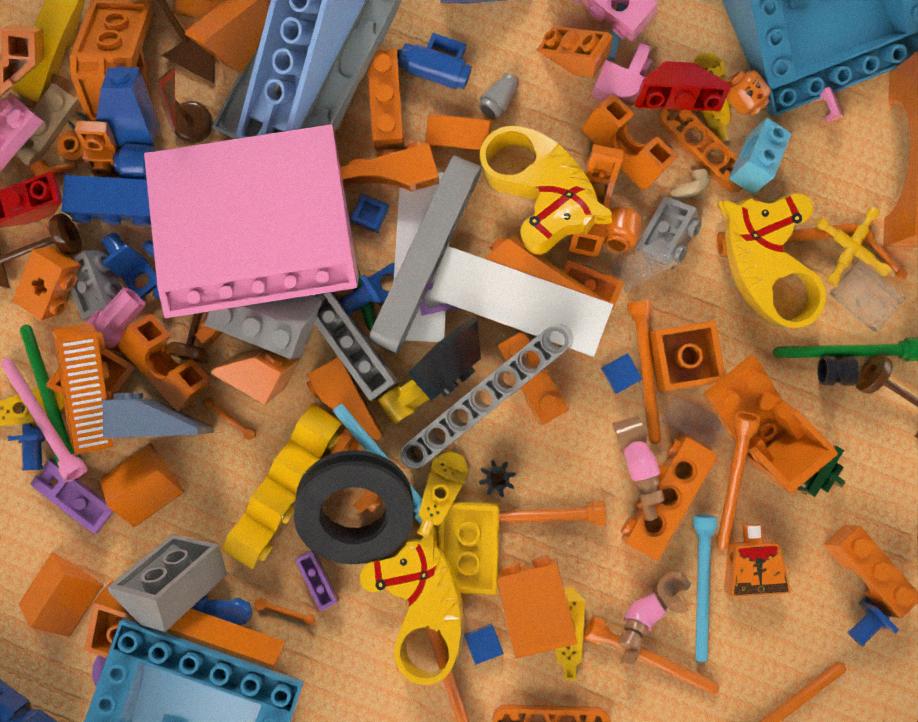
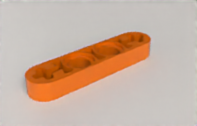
[658,109,743,193]
[492,704,611,722]

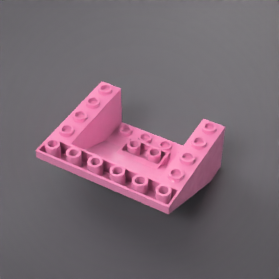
[144,124,359,318]

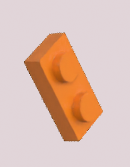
[564,259,625,310]

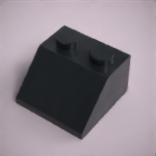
[408,316,481,401]

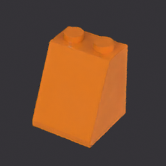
[497,555,577,659]

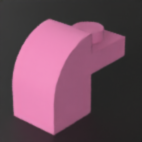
[590,43,652,105]

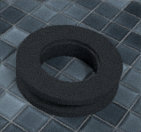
[294,450,413,564]

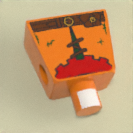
[724,524,791,597]

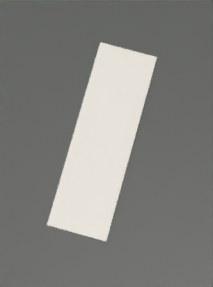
[394,173,450,342]
[429,246,613,357]

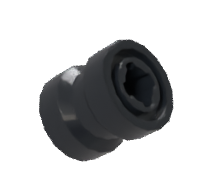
[817,356,859,386]

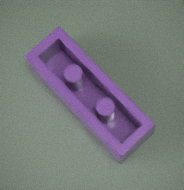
[295,550,339,611]

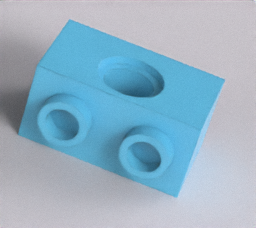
[729,118,792,195]

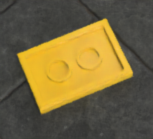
[438,501,499,595]

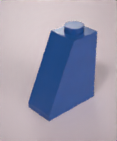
[96,67,160,146]

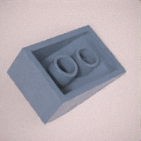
[102,393,213,438]

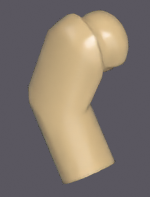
[670,169,711,201]

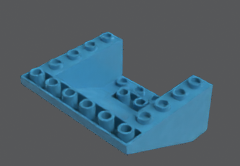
[722,0,918,116]
[84,618,304,722]

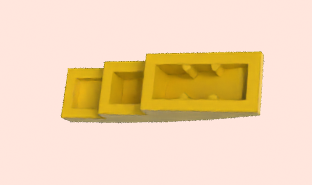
[12,0,85,103]

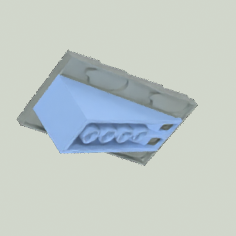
[212,0,402,139]

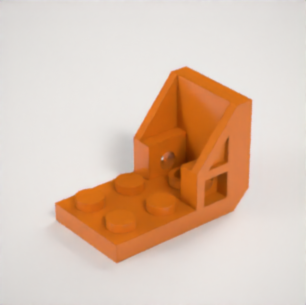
[70,0,154,121]
[703,354,838,494]

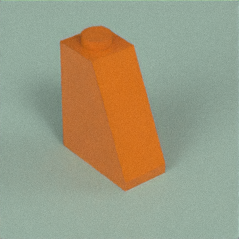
[185,0,271,74]

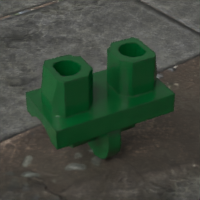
[797,445,846,497]

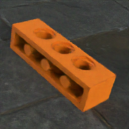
[621,436,719,562]

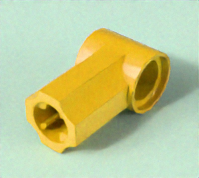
[377,379,430,425]

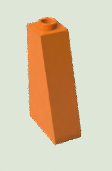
[485,236,604,343]

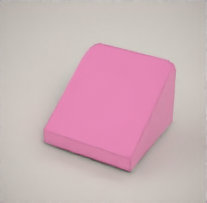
[817,87,844,122]

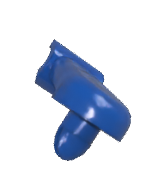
[191,596,252,626]

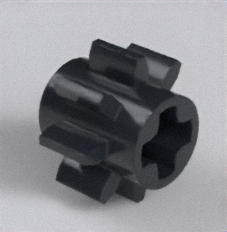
[479,459,516,497]

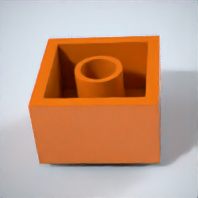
[649,320,725,392]

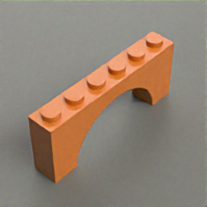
[883,51,918,249]

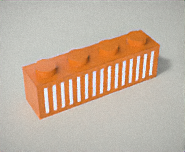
[52,323,113,455]

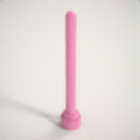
[1,358,87,482]

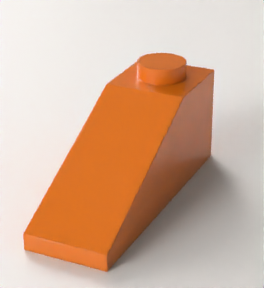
[306,357,384,440]

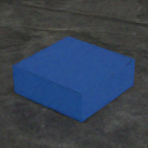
[350,194,390,234]
[601,353,643,394]
[465,623,504,665]

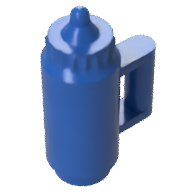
[397,33,472,90]

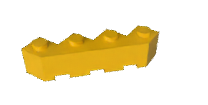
[222,403,342,569]

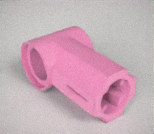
[86,287,145,349]

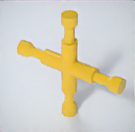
[814,207,891,287]

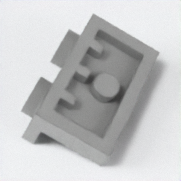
[636,196,702,270]
[71,250,123,320]

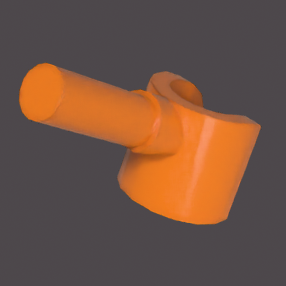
[30,160,77,177]

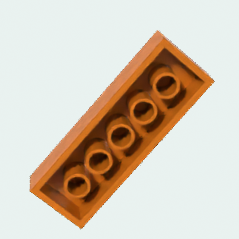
[84,581,285,671]

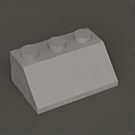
[205,295,322,359]
[108,534,227,632]

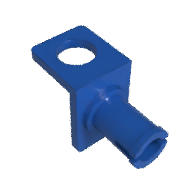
[102,233,157,299]
[340,263,395,315]
[8,405,46,471]
[847,595,899,647]

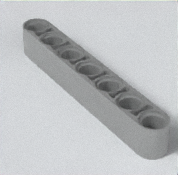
[369,155,482,353]
[400,324,574,469]

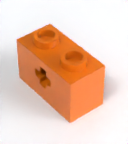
[12,245,81,320]

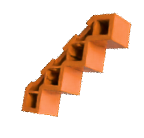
[0,24,44,98]

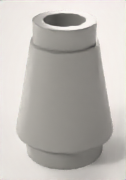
[478,74,519,119]

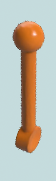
[863,231,908,280]
[203,398,256,440]
[254,597,315,626]

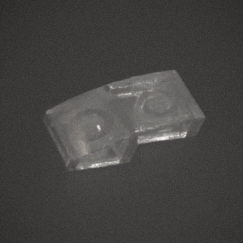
[611,237,678,292]
[661,394,726,448]

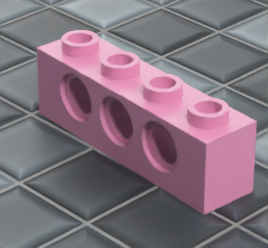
[573,0,658,42]

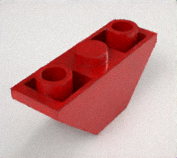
[634,61,731,111]
[0,171,63,228]

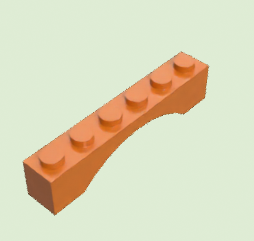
[340,142,439,192]

